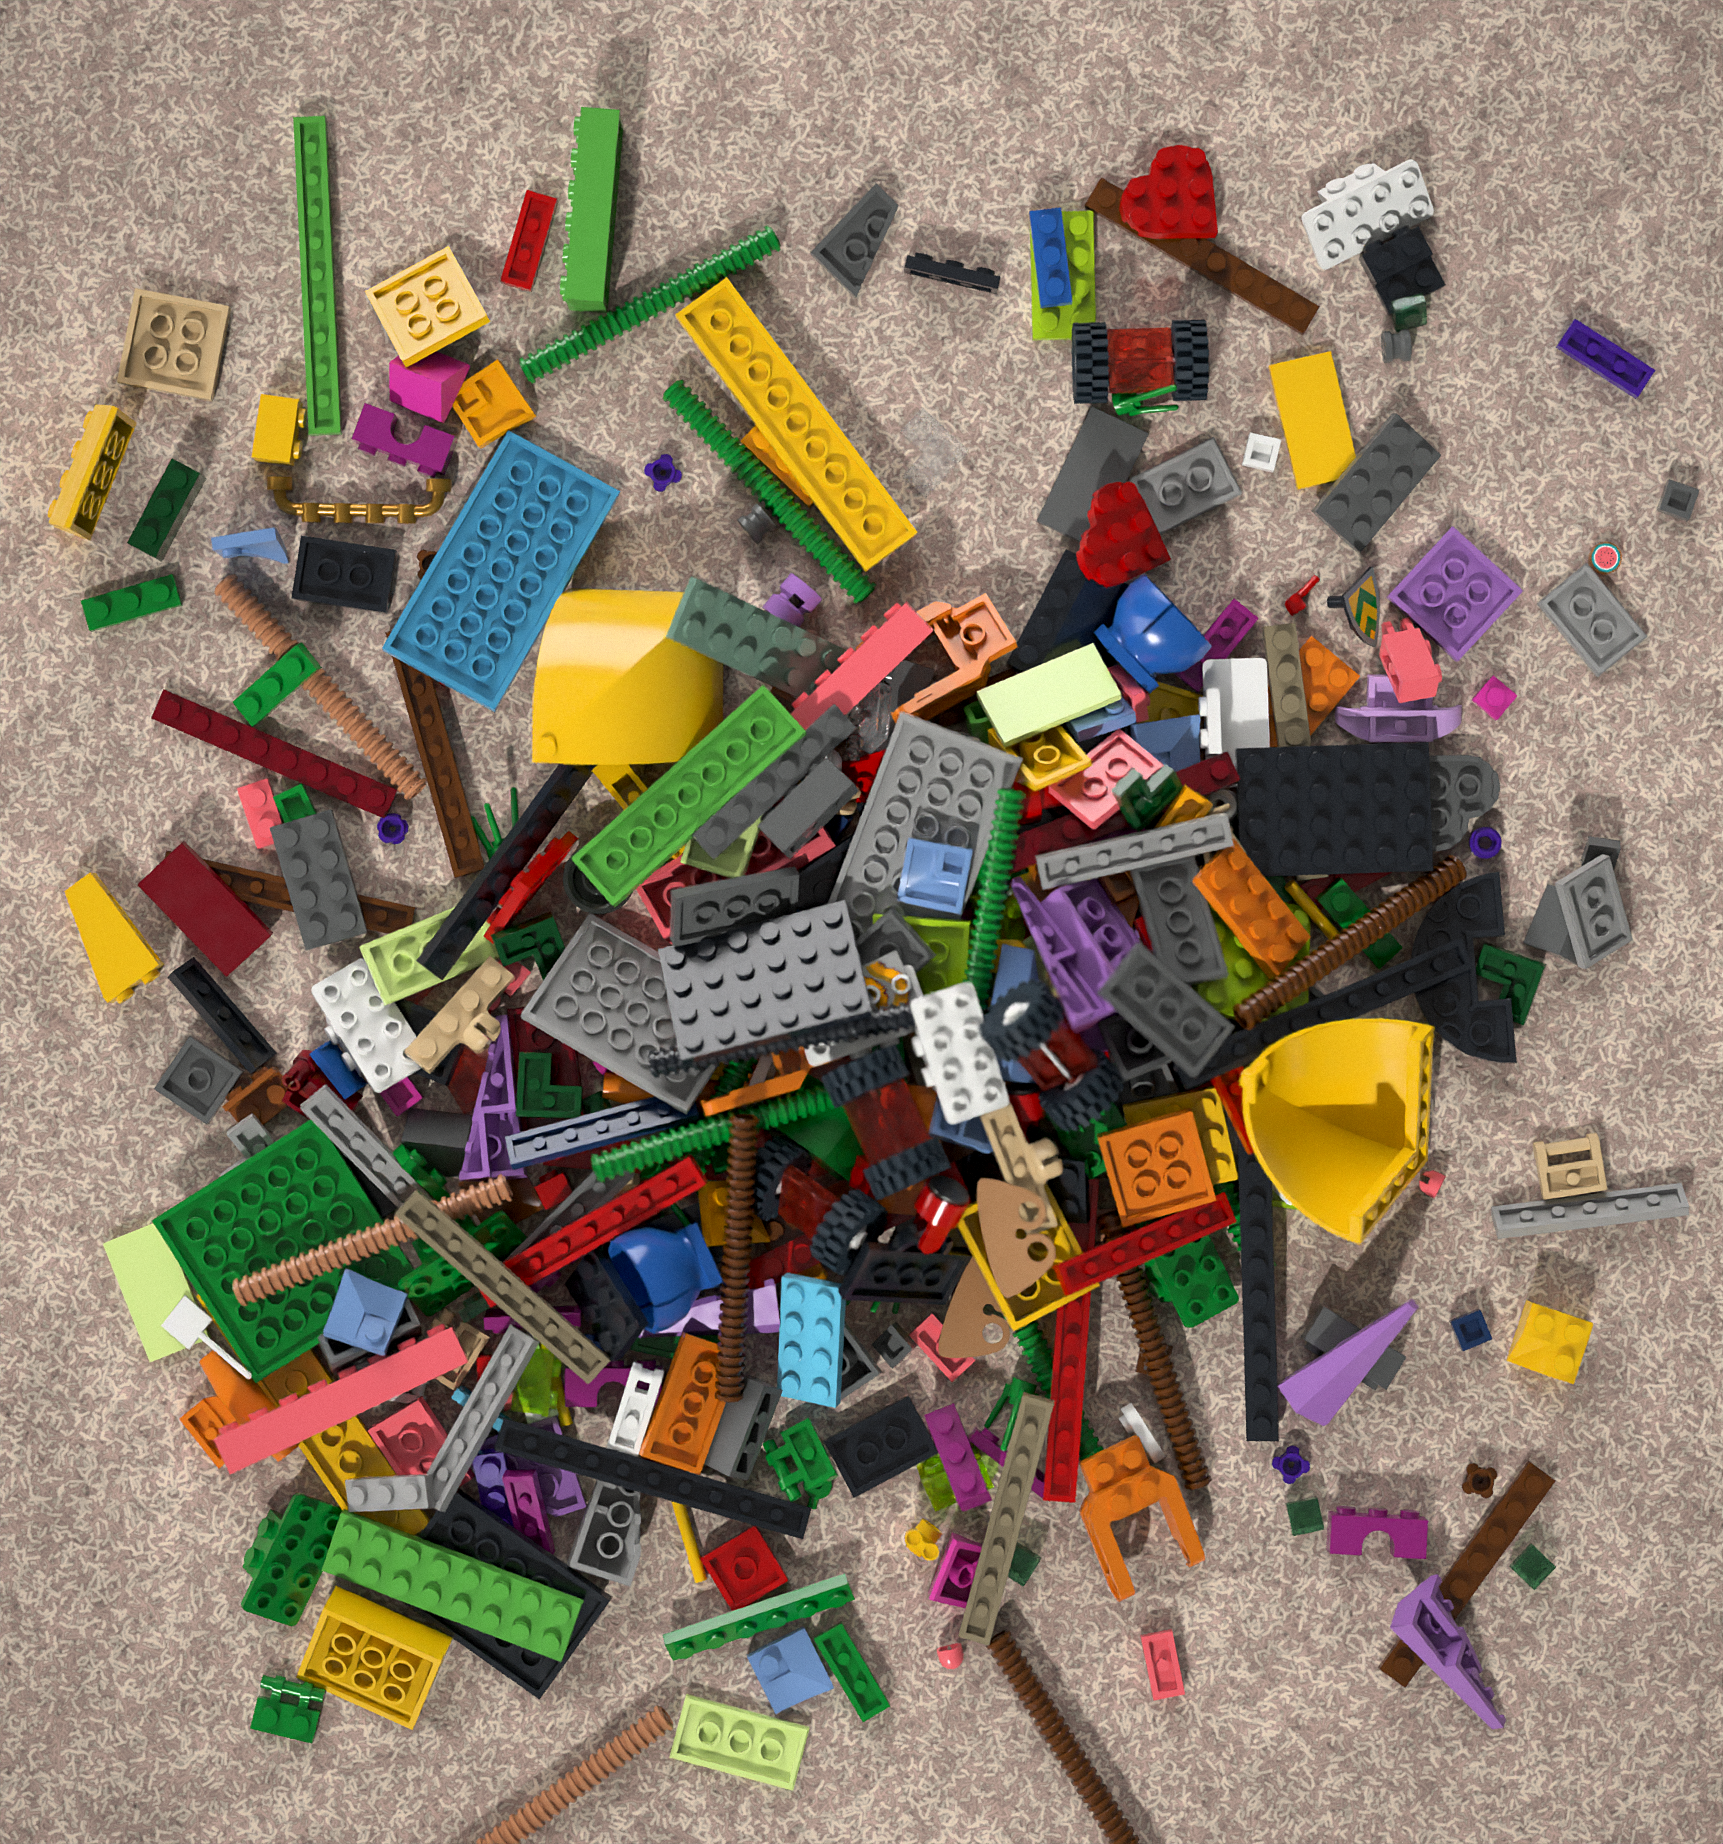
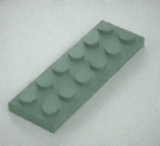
[666,577,846,698]

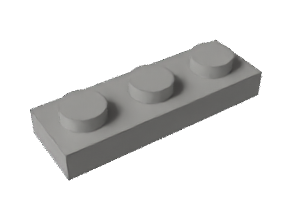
[345,1474,436,1512]

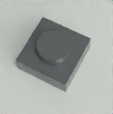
[1657,479,1700,521]
[1581,836,1621,870]
[871,1322,918,1369]

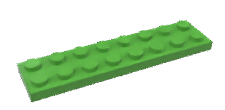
[571,685,807,907]
[322,1509,584,1662]

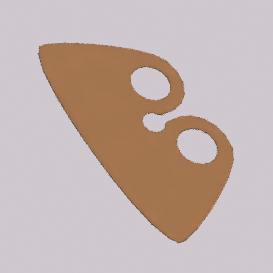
[977,1178,1056,1298]
[938,1256,1010,1358]

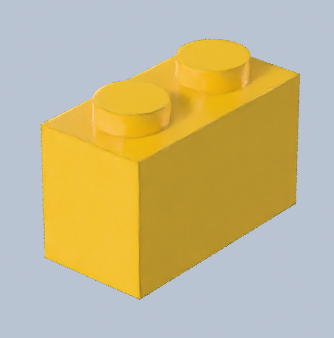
[251,394,307,467]

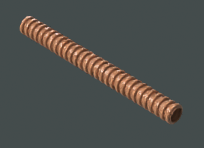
[214,574,427,800]
[233,1174,513,1307]
[472,1705,674,1844]

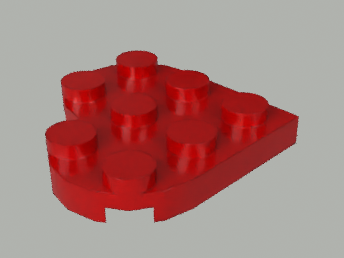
[1119,145,1218,239]
[1076,482,1171,588]

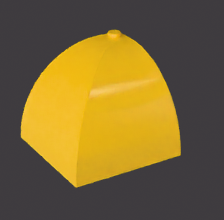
[532,588,723,765]
[1240,1019,1434,1245]

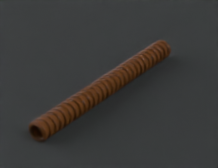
[1233,855,1467,1030]
[714,1114,759,1402]
[1096,1210,1212,1490]
[986,1630,1142,1844]

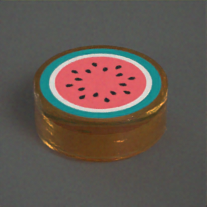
[1588,542,1622,575]

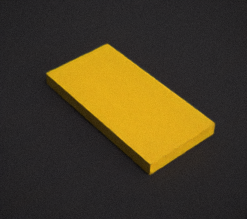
[1268,351,1356,490]

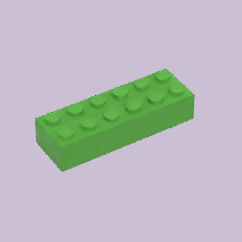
[560,107,624,313]

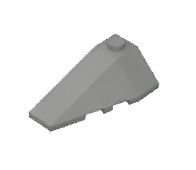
[567,1448,641,1587]

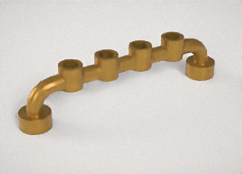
[267,476,452,524]

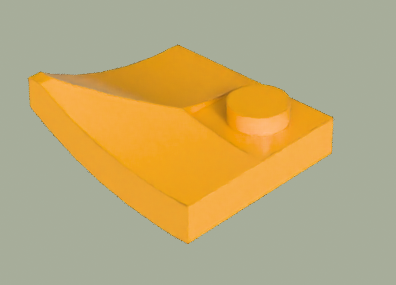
[452,359,537,449]
[698,1181,770,1247]

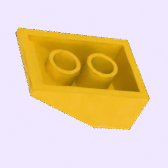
[988,725,1092,791]

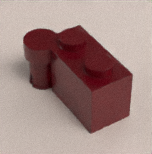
[282,1049,363,1120]

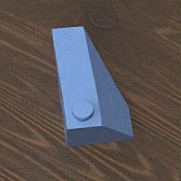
[991,944,1047,1084]

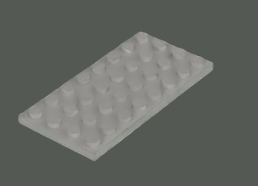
[828,711,1023,941]

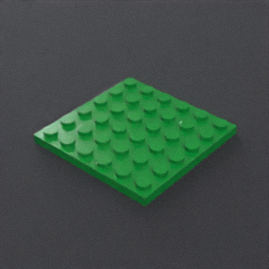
[152,1119,415,1383]

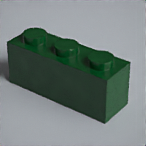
[127,458,207,562]

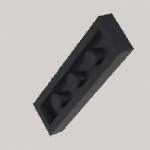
[168,957,277,1074]

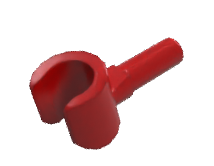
[1284,575,1320,616]

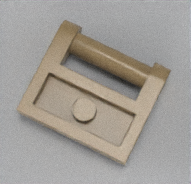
[1533,1133,1607,1200]

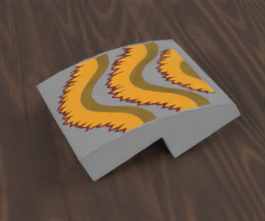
[862,950,918,1010]

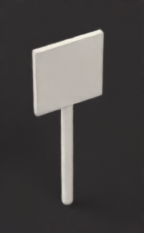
[161,1295,252,1379]

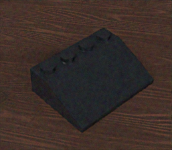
[1005,549,1129,673]

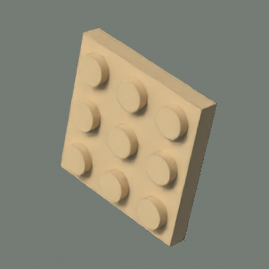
[117,288,231,402]

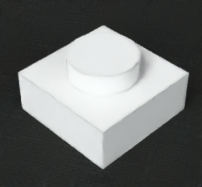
[1242,433,1281,473]

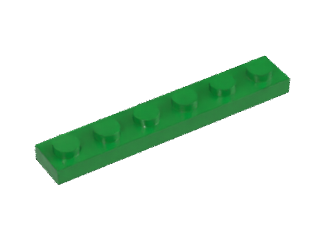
[663,1573,855,1661]

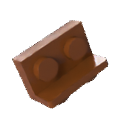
[222,1066,291,1125]

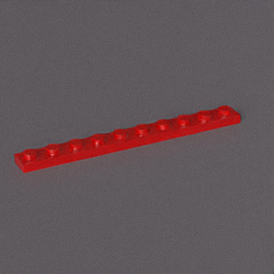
[1043,1179,1099,1503]

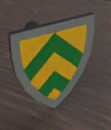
[1327,567,1380,647]

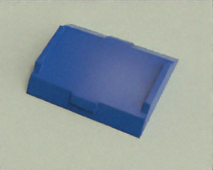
[309,1040,368,1099]

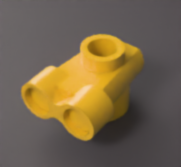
[904,1518,943,1561]

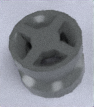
[1381,329,1412,363]
[737,503,777,544]

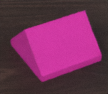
[389,351,470,424]
[928,1532,983,1608]

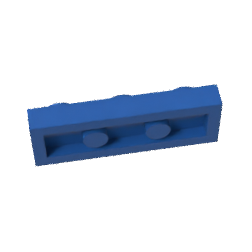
[1029,207,1072,308]

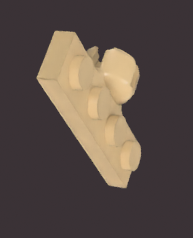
[405,956,515,1074]
[979,1103,1063,1236]

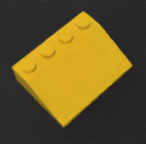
[48,405,137,541]
[957,1182,1100,1331]
[296,1586,453,1730]

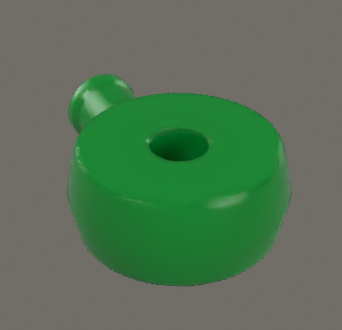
[803,1480,833,1510]

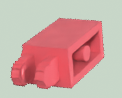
[1379,618,1442,703]

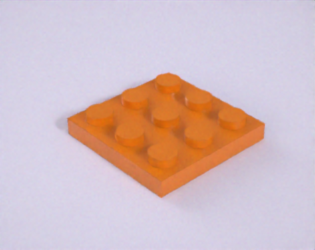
[1096,1108,1216,1227]

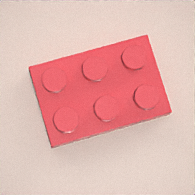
[1048,729,1164,830]
[367,1396,475,1487]

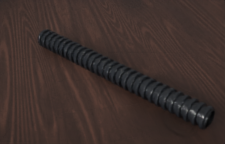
[648,1000,917,1078]

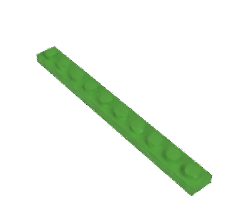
[293,116,342,436]

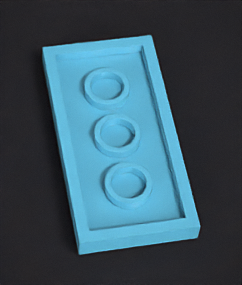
[777,1273,846,1408]

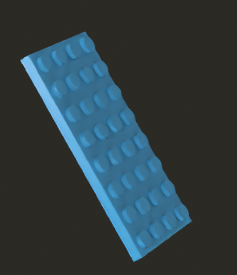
[382,430,620,712]

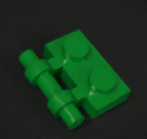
[762,1418,839,1502]
[250,1675,326,1744]

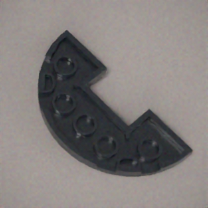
[1411,872,1517,1064]

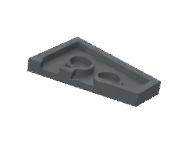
[809,183,899,298]

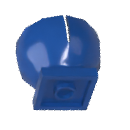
[1094,574,1212,694]
[608,1223,723,1334]

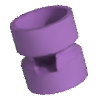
[762,573,822,627]

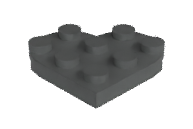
[1429,755,1500,852]

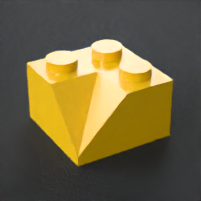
[1506,1300,1594,1384]

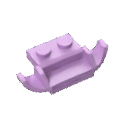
[1335,674,1462,742]

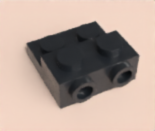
[1359,225,1446,316]

